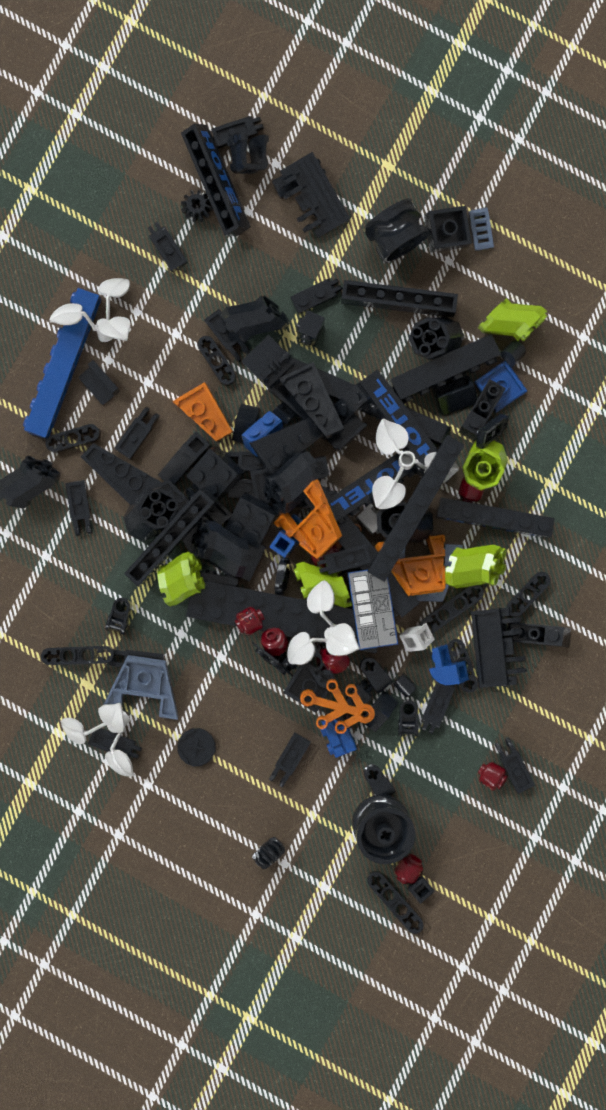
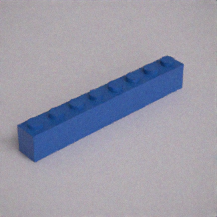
[23,288,102,439]

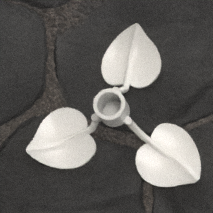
[50,278,131,342]
[372,419,459,509]
[287,580,360,665]
[60,703,135,777]

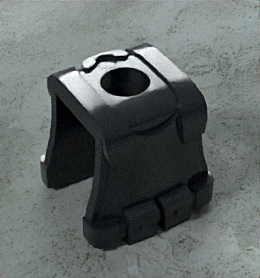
[227,133,269,174]

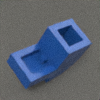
[269,514,304,558]
[429,644,469,685]

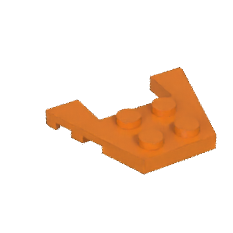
[274,479,342,559]
[375,535,445,596]

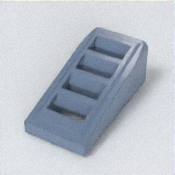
[468,207,494,251]

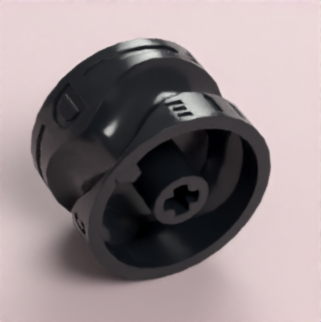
[363,198,432,264]
[352,795,415,864]

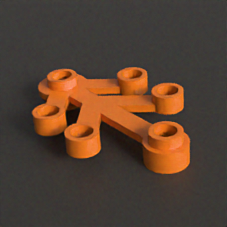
[300,679,375,734]

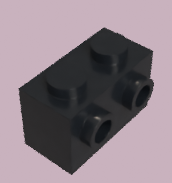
[296,310,325,347]

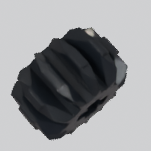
[181,190,213,223]
[252,837,285,869]

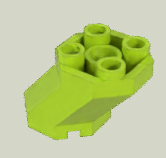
[478,298,547,342]
[462,440,508,490]
[445,545,507,588]
[157,552,205,607]
[293,562,352,608]

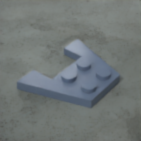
[103,655,179,720]

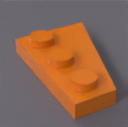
[172,382,233,442]

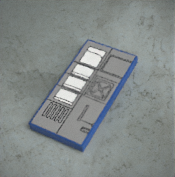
[348,570,398,650]

